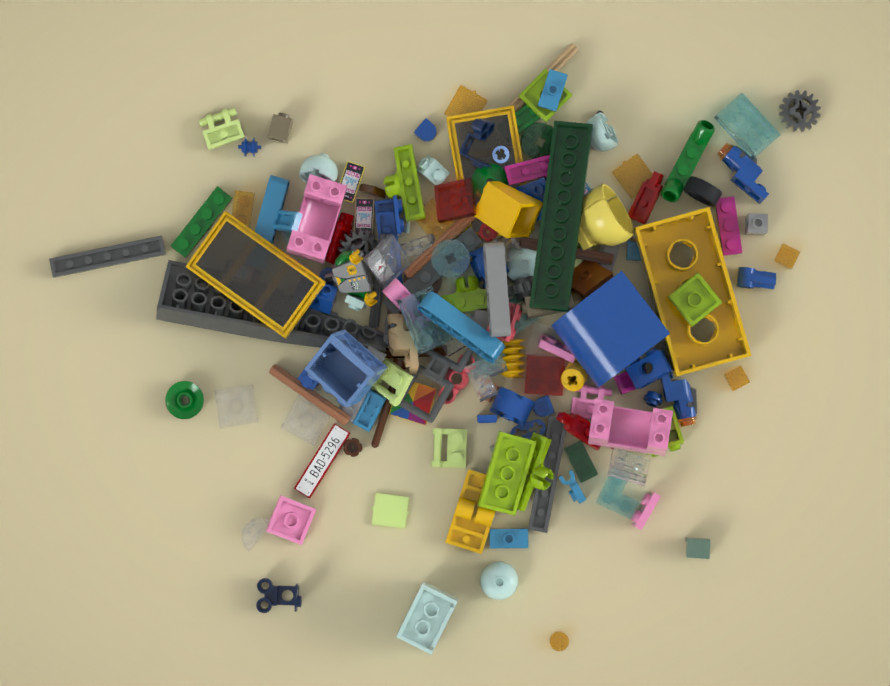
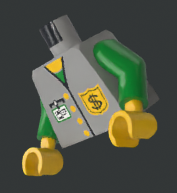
[325,249,378,306]

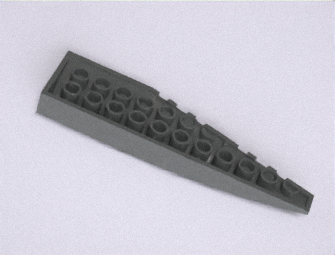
[156,260,387,353]

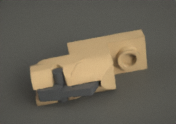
[383,313,419,374]

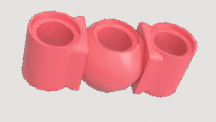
[438,354,475,404]

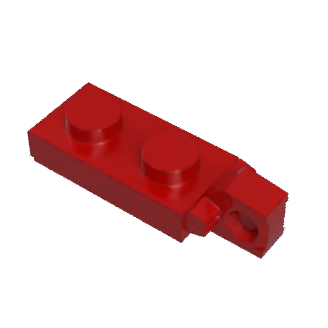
[628,171,664,225]
[325,212,354,265]
[556,412,601,450]

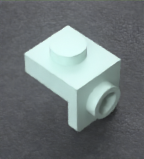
[417,156,450,187]
[344,291,372,311]

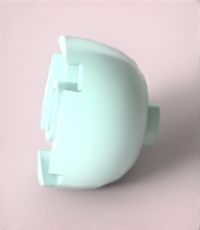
[587,112,619,152]
[299,153,338,183]
[506,247,537,281]
[480,561,518,600]

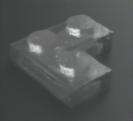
[464,354,508,402]

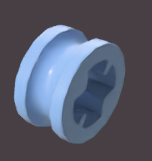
[492,146,509,163]

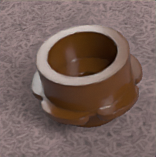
[344,438,362,457]

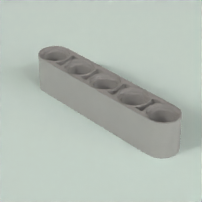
[483,242,511,337]

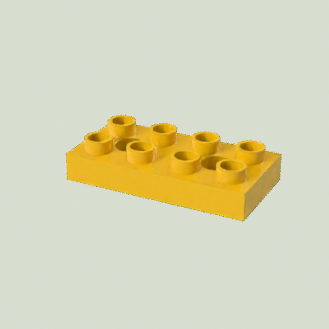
[634,207,752,377]

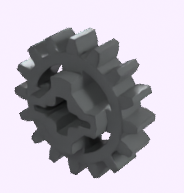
[779,90,821,132]
[337,228,379,258]
[508,276,533,300]

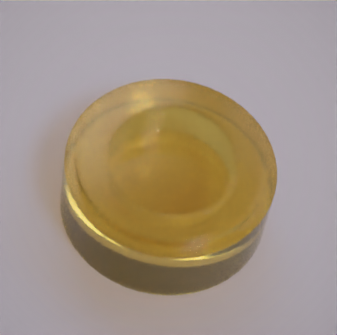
[549,631,569,651]

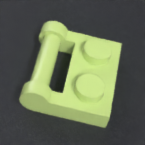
[371,358,413,406]
[431,428,467,468]

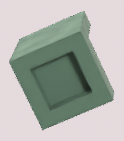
[685,537,710,559]

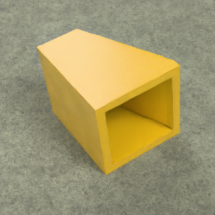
[473,181,543,238]

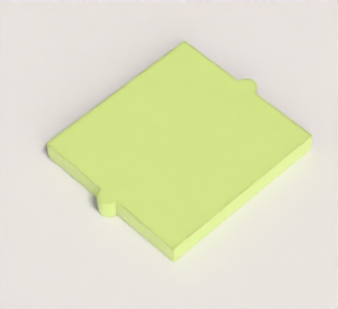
[372,493,409,529]

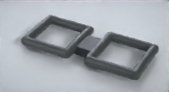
[399,326,474,423]

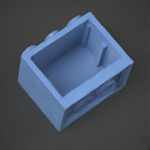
[304,329,388,408]

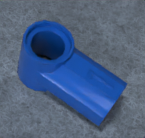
[737,267,776,290]

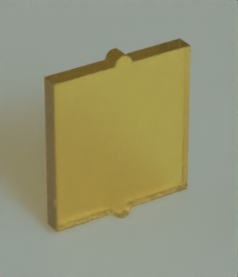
[444,85,488,129]
[612,153,653,199]

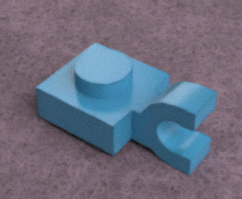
[558,470,586,504]

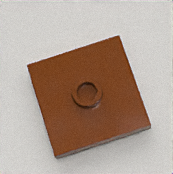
[572,260,614,299]

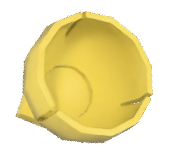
[578,184,634,250]

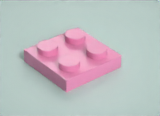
[631,492,661,530]
[265,495,316,545]

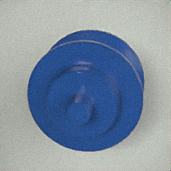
[238,137,261,157]

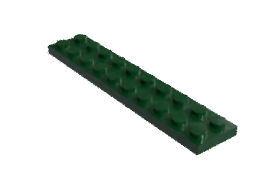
[529,121,593,312]

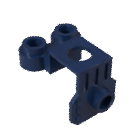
[459,118,495,169]
[256,578,302,613]

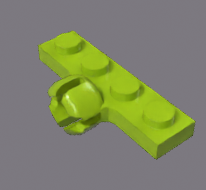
[384,144,426,222]
[440,276,487,312]
[517,432,554,511]

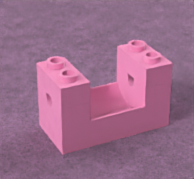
[287,174,347,264]
[588,398,673,456]

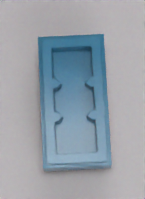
[538,69,568,112]
[273,210,303,232]
[353,389,387,432]
[489,528,528,549]

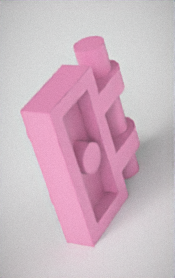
[570,383,612,419]

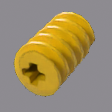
[500,339,525,378]
[561,358,589,391]

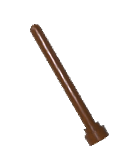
[371,358,407,448]

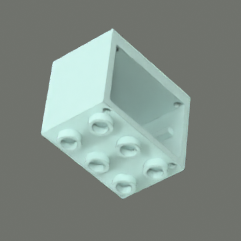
[396,581,458,654]

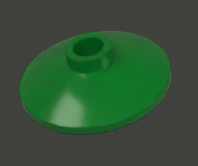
[471,163,508,199]
[165,381,204,419]

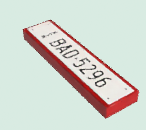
[294,423,351,498]

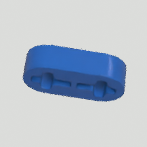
[510,419,546,439]

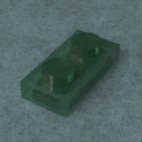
[564,440,598,483]

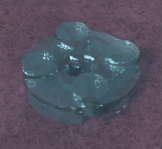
[431,239,470,278]

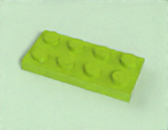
[478,431,537,516]

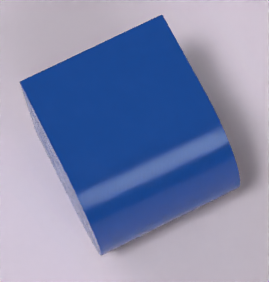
[551,271,670,387]

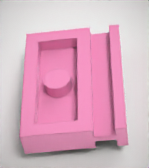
[538,334,575,363]

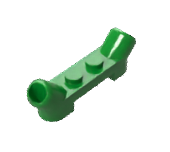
[661,120,715,203]

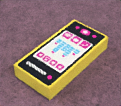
[340,161,366,204]

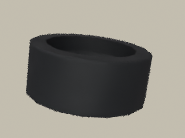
[684,176,722,207]

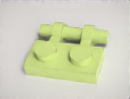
[199,108,245,150]

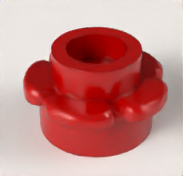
[479,223,497,242]

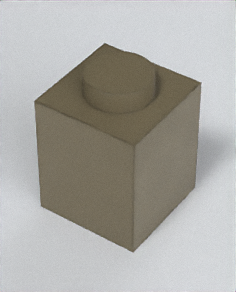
[268,112,293,144]

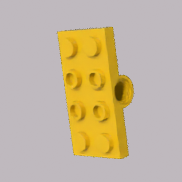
[445,469,496,554]

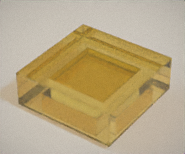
[774,244,800,269]
[723,366,750,391]

